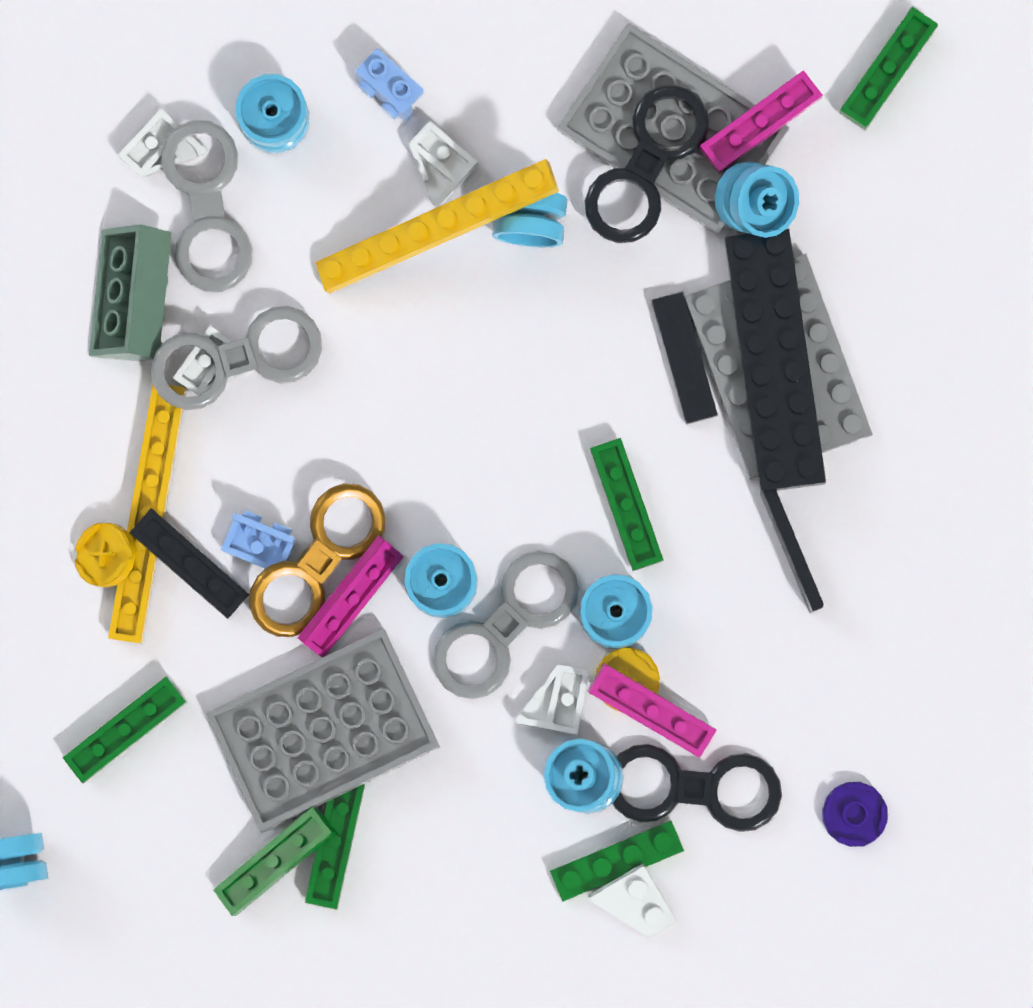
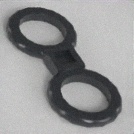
[585,85,709,243]
[613,744,782,832]

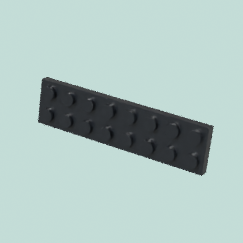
[724,229,826,493]

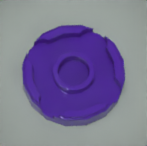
[822,782,888,847]

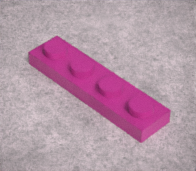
[699,70,823,174]
[297,535,404,658]
[587,663,717,758]

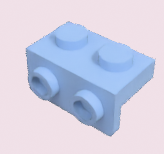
[355,49,424,123]
[221,510,297,569]

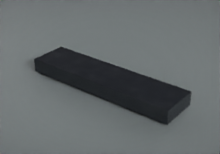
[651,291,718,425]
[760,491,824,613]
[129,508,250,619]

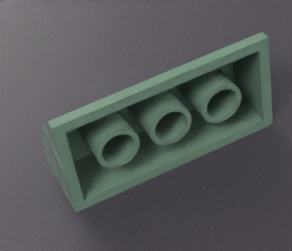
[89,224,172,361]

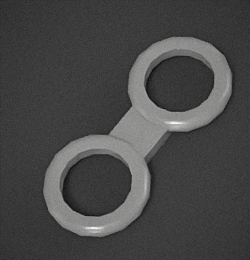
[161,120,252,292]
[151,306,322,410]
[433,551,579,699]

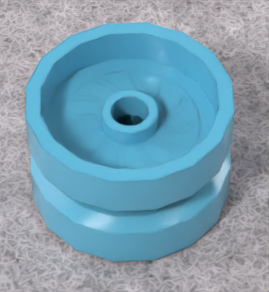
[236,74,310,153]
[715,161,799,238]
[492,193,568,248]
[404,543,478,618]
[580,574,653,649]
[544,739,624,814]
[0,833,49,890]

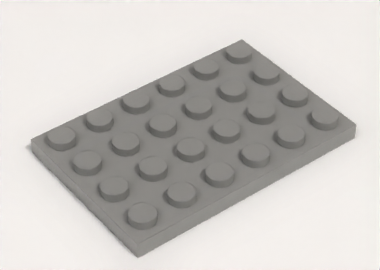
[557,23,790,235]
[684,253,873,479]
[206,628,440,833]

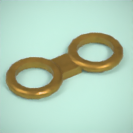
[249,483,386,637]

